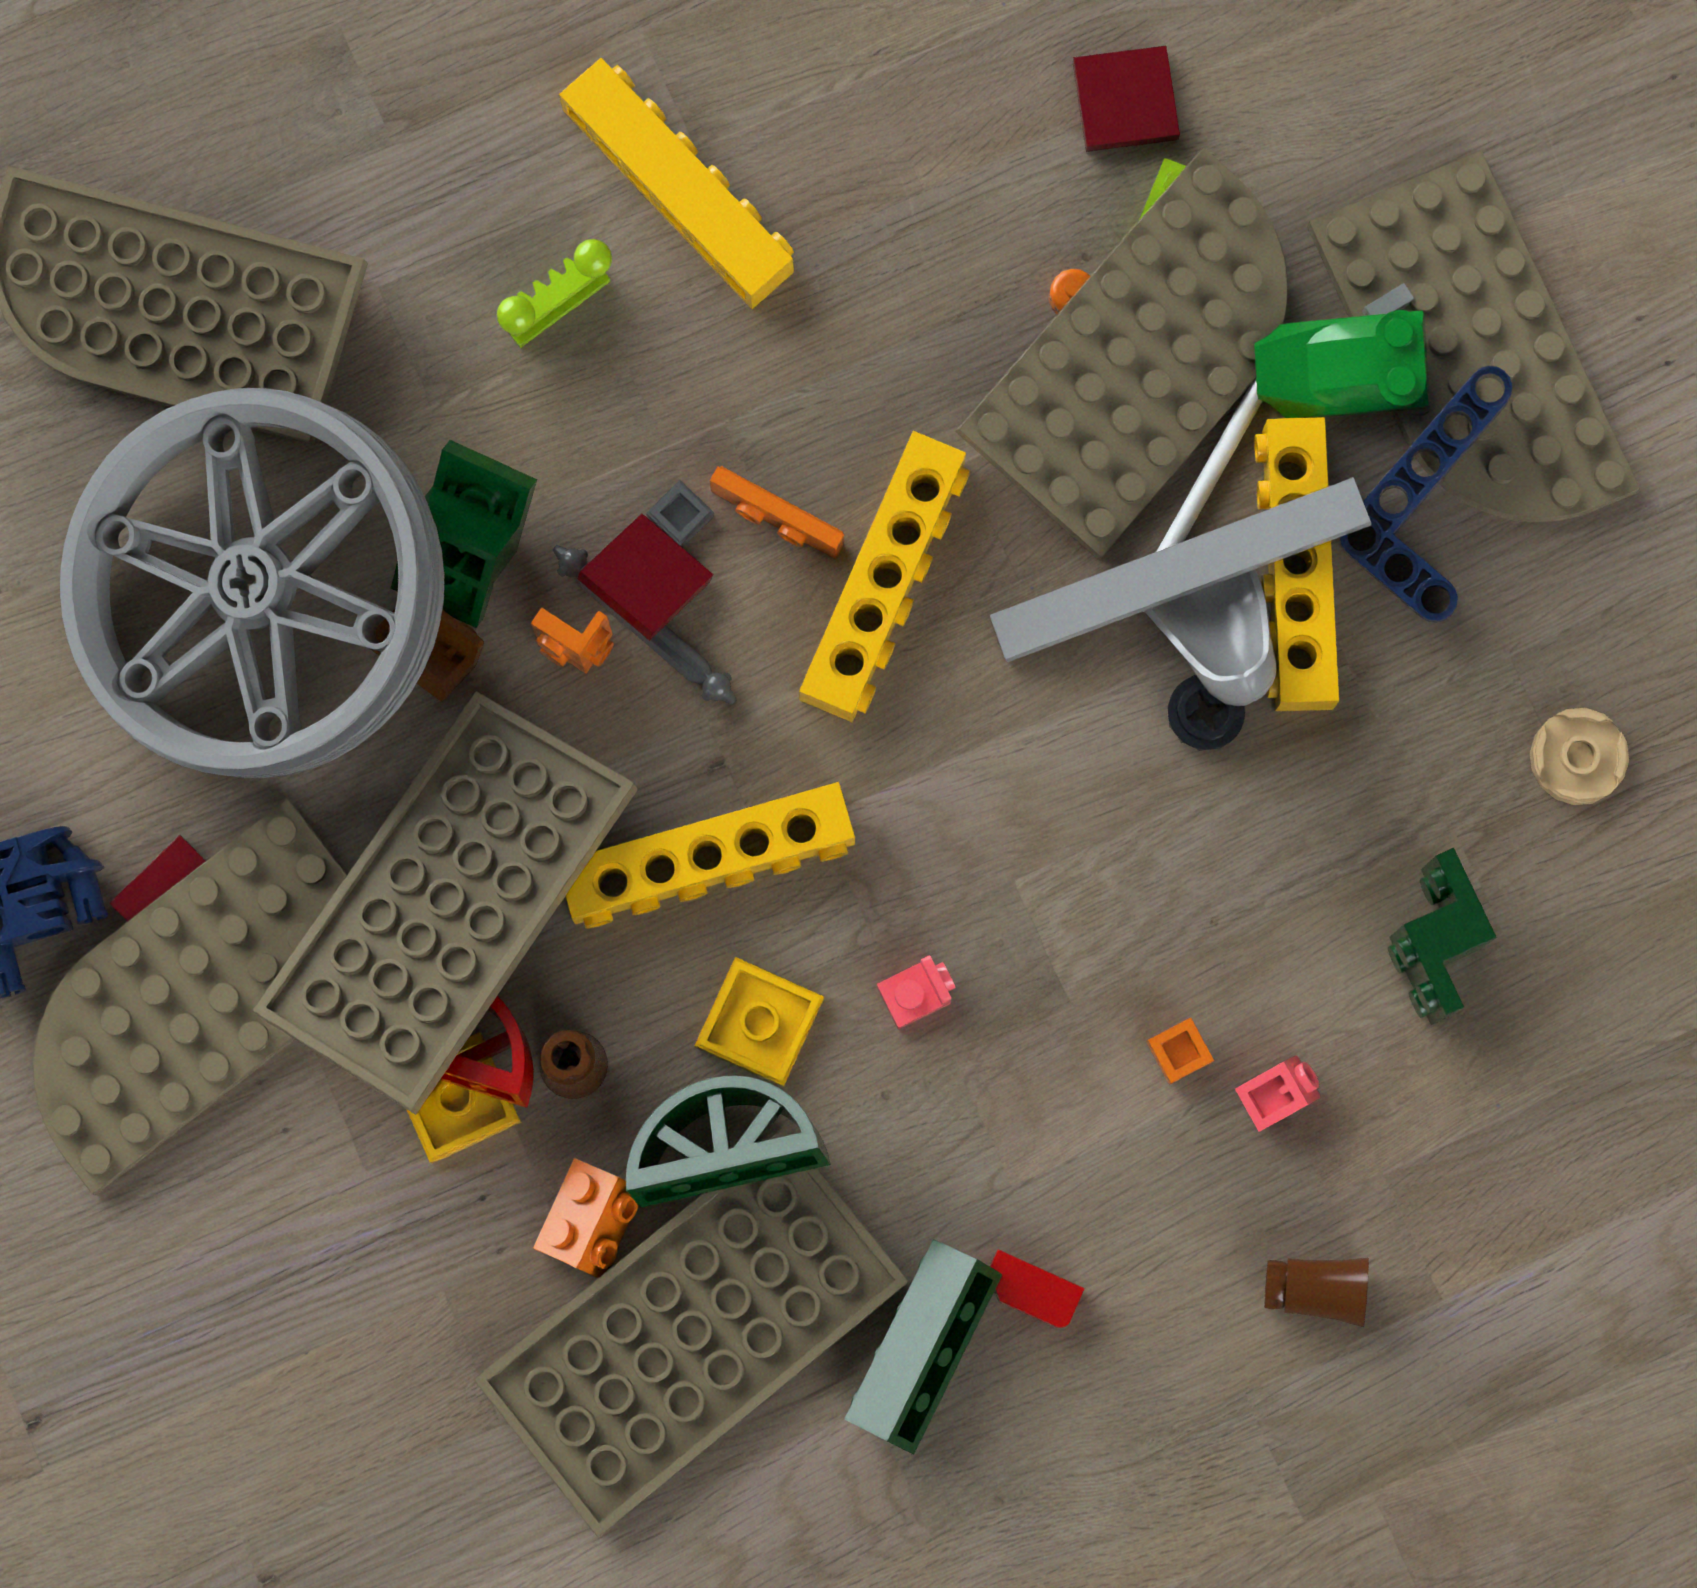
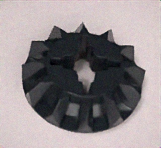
[1167,675,1245,751]

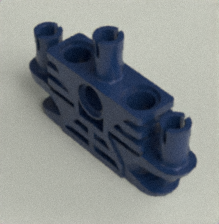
[0,826,108,998]

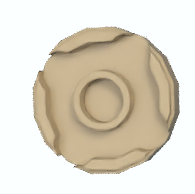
[1530,708,1629,805]

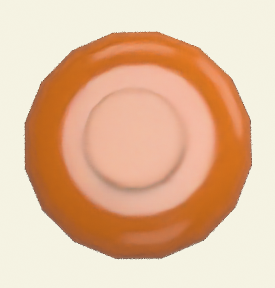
[1049,269,1090,314]

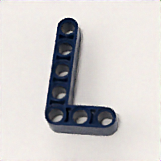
[1340,366,1512,623]

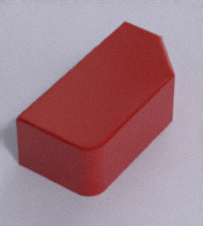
[990,1249,1085,1328]

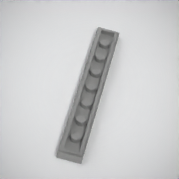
[990,477,1371,662]

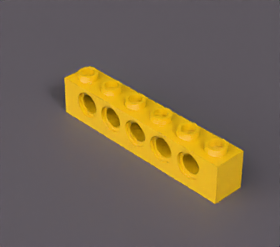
[1254,417,1339,711]
[799,431,971,723]
[565,782,855,929]

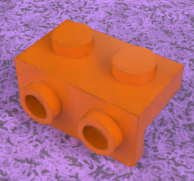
[531,607,614,674]
[533,1158,638,1278]

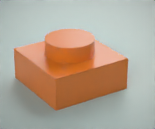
[1146,1017,1214,1085]

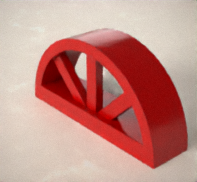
[440,996,534,1108]

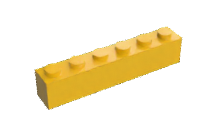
[559,58,794,309]

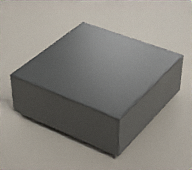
[646,480,714,548]

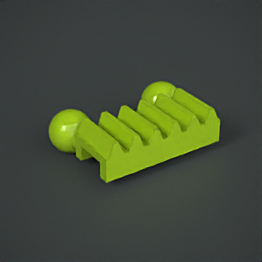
[497,239,612,348]

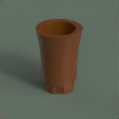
[540,1030,608,1099]
[1264,1257,1369,1327]

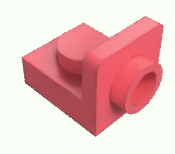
[876,955,955,1029]
[1235,1055,1320,1132]

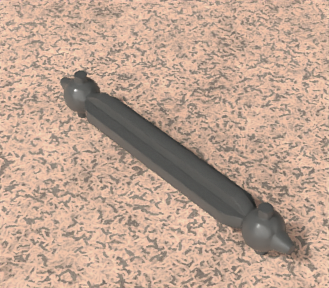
[553,545,737,705]

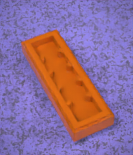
[709,466,844,559]

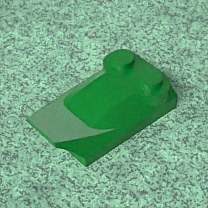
[1254,310,1430,418]

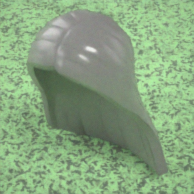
[1144,569,1276,706]

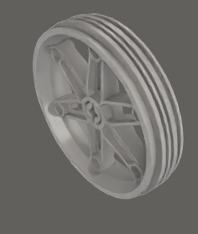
[60,388,444,778]

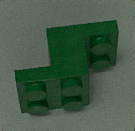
[390,440,537,628]
[1388,848,1497,1025]

